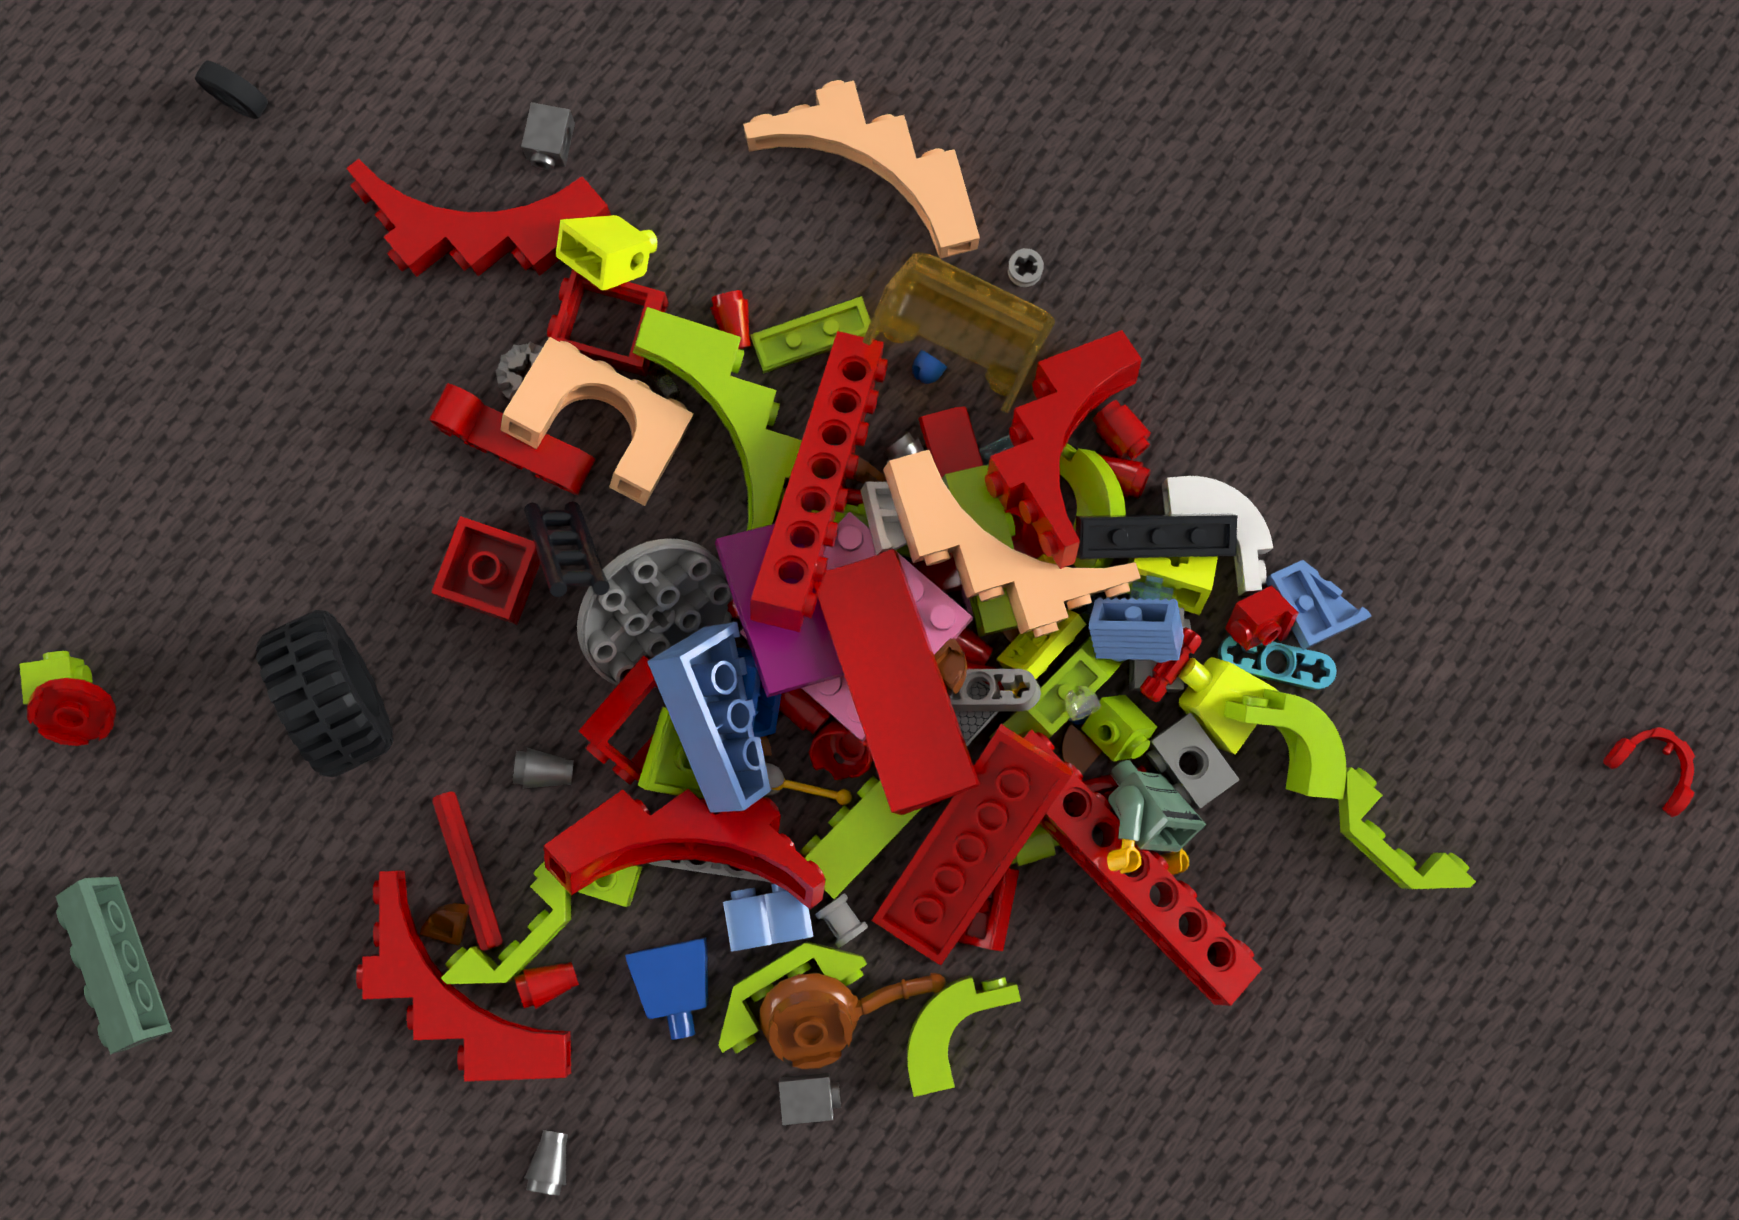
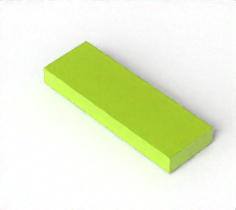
[750,296,875,374]

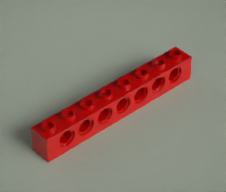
[750,331,888,632]
[1018,729,1262,1006]

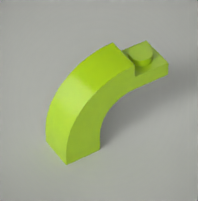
[1060,443,1126,568]
[1224,688,1346,799]
[907,975,1021,1097]

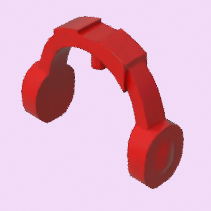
[1603,727,1695,817]

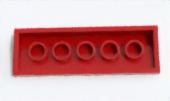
[814,549,981,815]

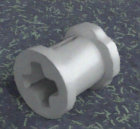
[815,893,868,948]

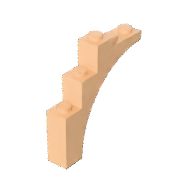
[743,80,980,259]
[883,450,1141,638]

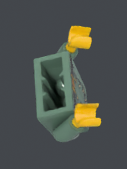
[1107,760,1206,875]

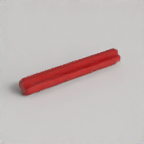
[432,792,503,951]

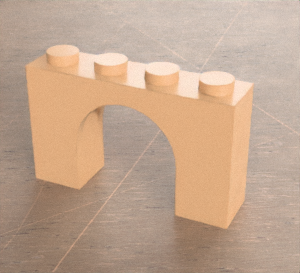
[500,337,694,506]

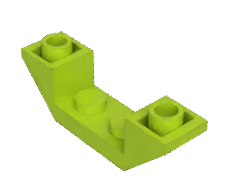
[989,635,1124,739]
[1339,767,1476,889]
[441,862,571,984]
[718,941,867,1054]

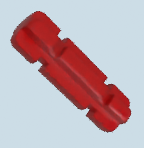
[1140,627,1202,702]

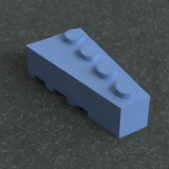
[647,622,771,812]

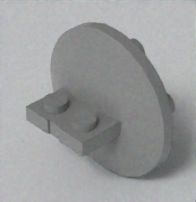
[577,539,733,688]

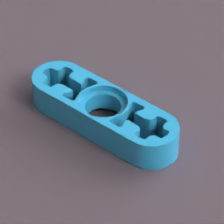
[1218,636,1337,690]

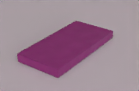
[715,524,844,698]

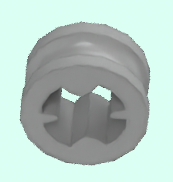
[1007,248,1044,287]

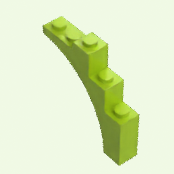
[633,307,802,531]

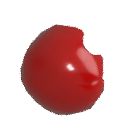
[809,720,873,780]

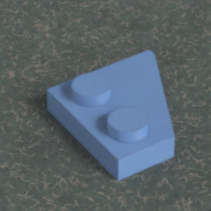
[1266,560,1371,650]

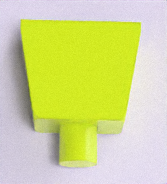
[556,215,657,290]
[1178,657,1278,755]

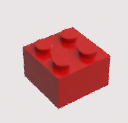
[431,516,541,625]

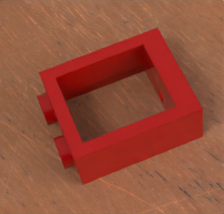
[547,269,669,376]
[579,655,659,785]

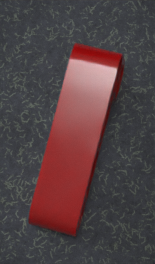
[429,383,595,495]

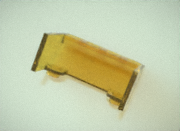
[863,252,1055,413]

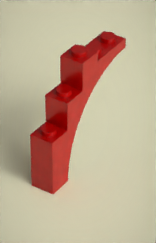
[346,159,611,277]
[985,330,1142,569]
[543,789,826,910]
[356,871,571,1082]

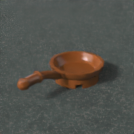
[760,973,946,1069]

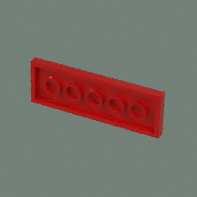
[871,724,1074,966]

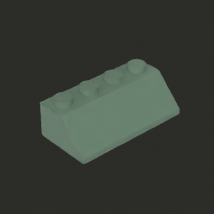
[55,877,172,1055]

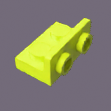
[996,608,1086,679]

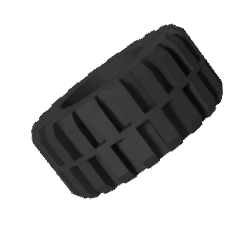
[256,610,394,777]

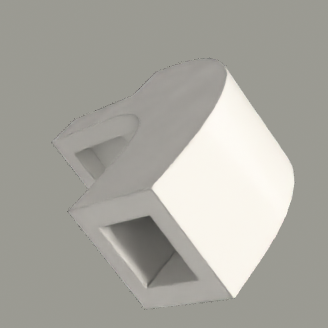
[1162,476,1273,596]

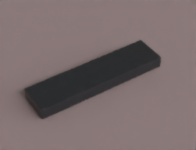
[1076,514,1238,559]

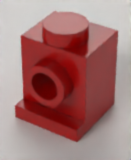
[1225,585,1299,651]

